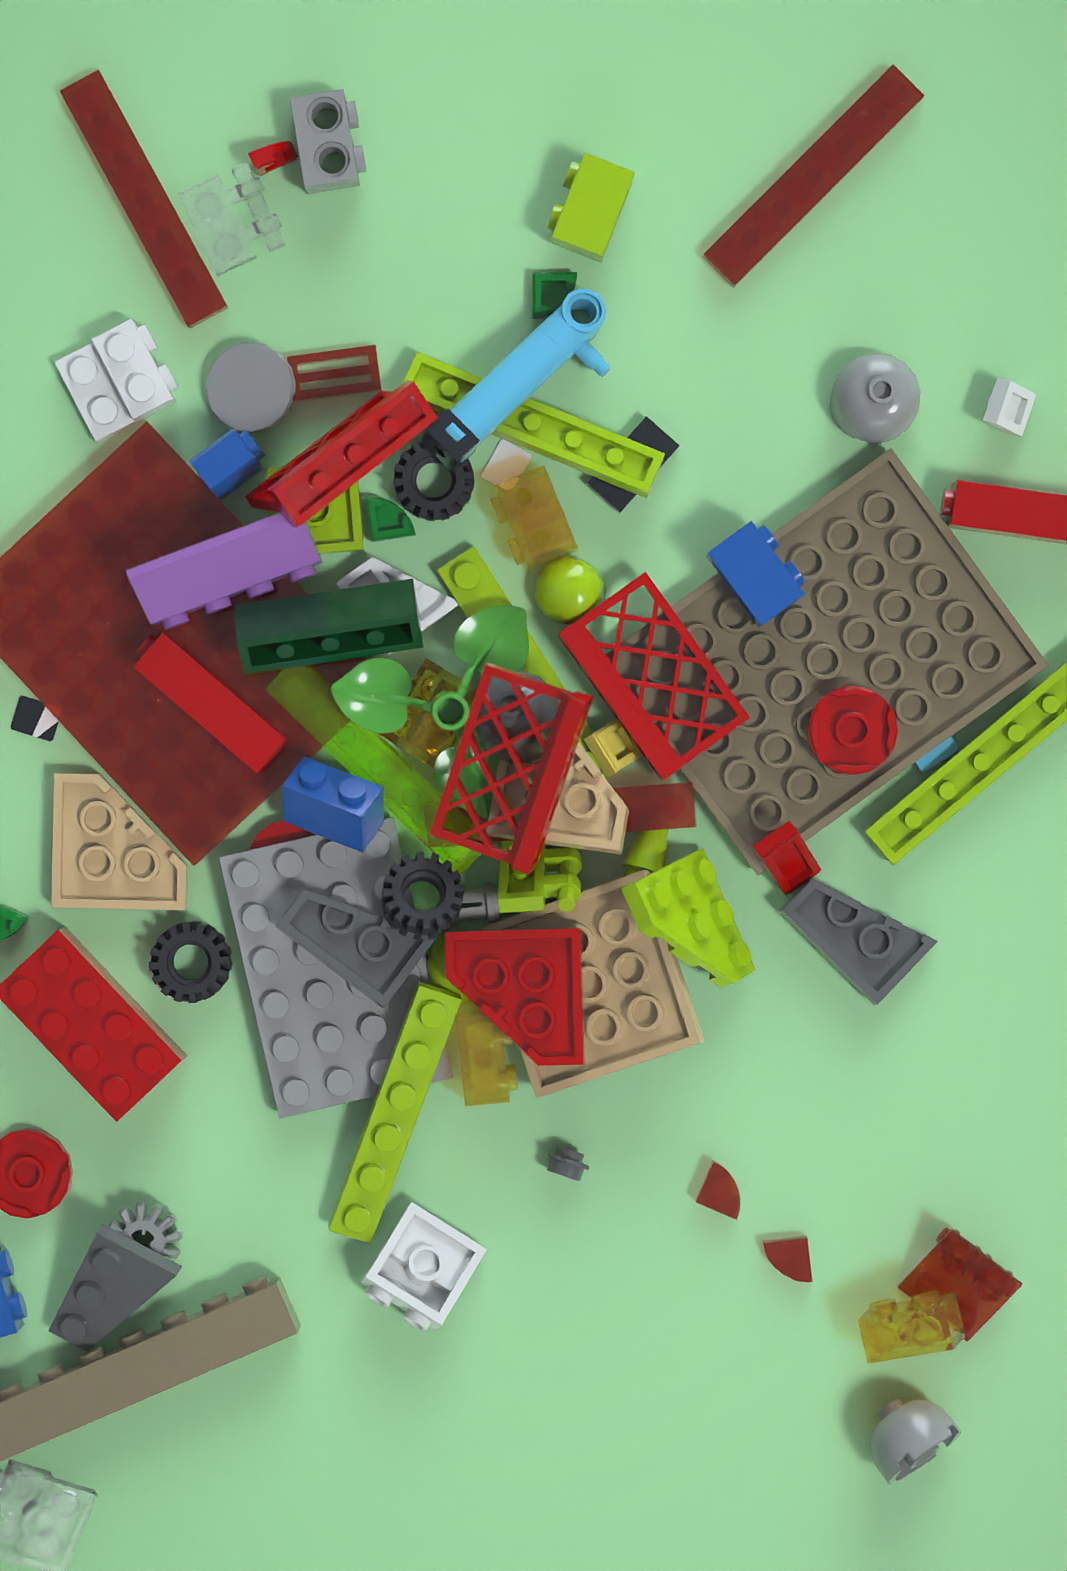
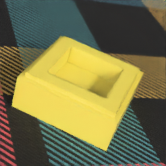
[584,719,642,777]

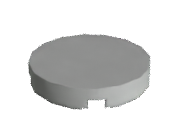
[206,342,296,433]

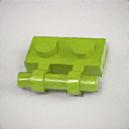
[497,840,582,913]

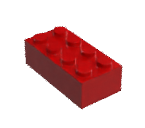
[0,927,188,1122]

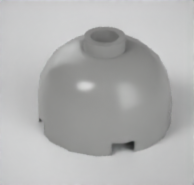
[830,353,921,444]
[870,1398,961,1484]

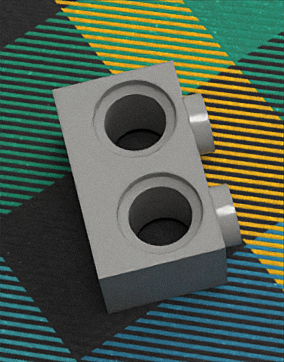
[290,89,367,194]

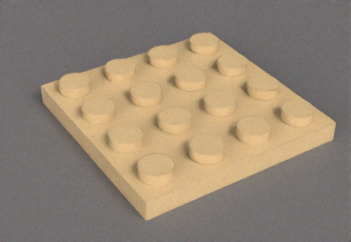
[481,870,705,1098]

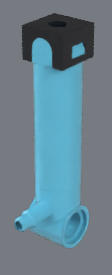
[421,288,610,473]

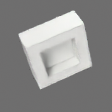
[983,378,1036,437]

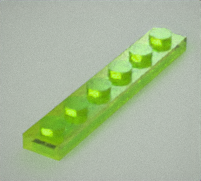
[265,665,482,875]

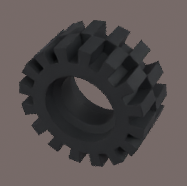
[393,441,475,522]
[381,852,464,940]
[149,921,233,1003]

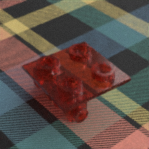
[897,1227,1023,1342]

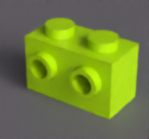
[547,152,635,263]

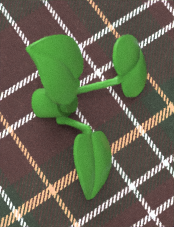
[331,605,529,818]

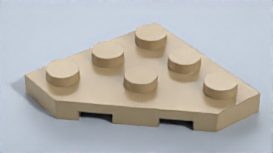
[487,742,629,855]
[51,773,188,910]

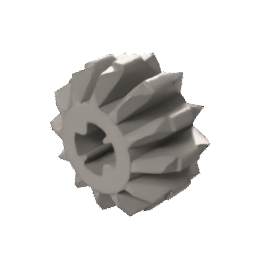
[108,1201,183,1259]

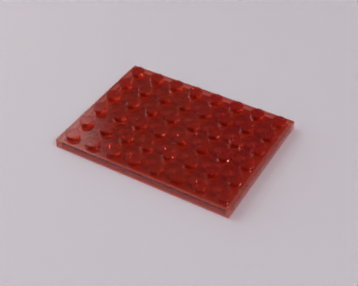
[0,421,368,866]

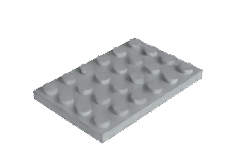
[219,817,454,1119]

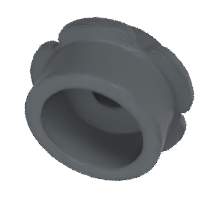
[547,1146,590,1181]

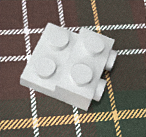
[55,319,178,443]
[361,1202,487,1332]

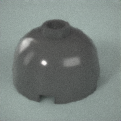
[475,671,560,763]

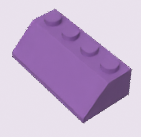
[126,513,323,630]

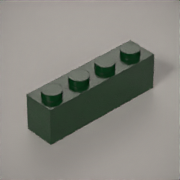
[234,578,423,675]

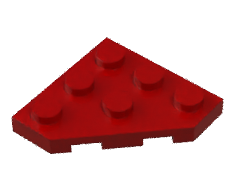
[445,928,585,1066]

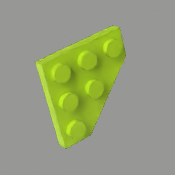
[621,848,756,988]

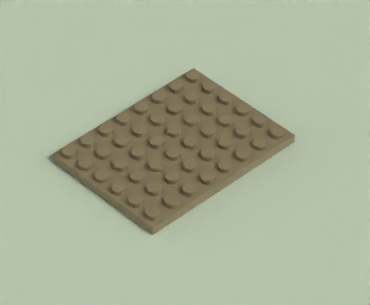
[606,448,1049,875]

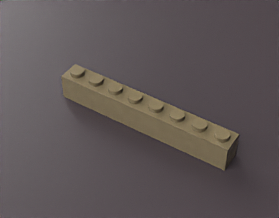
[0,1275,301,1461]

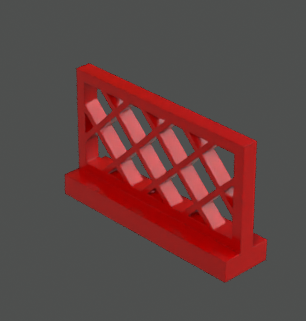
[245,381,438,528]
[557,572,750,781]
[429,662,594,875]

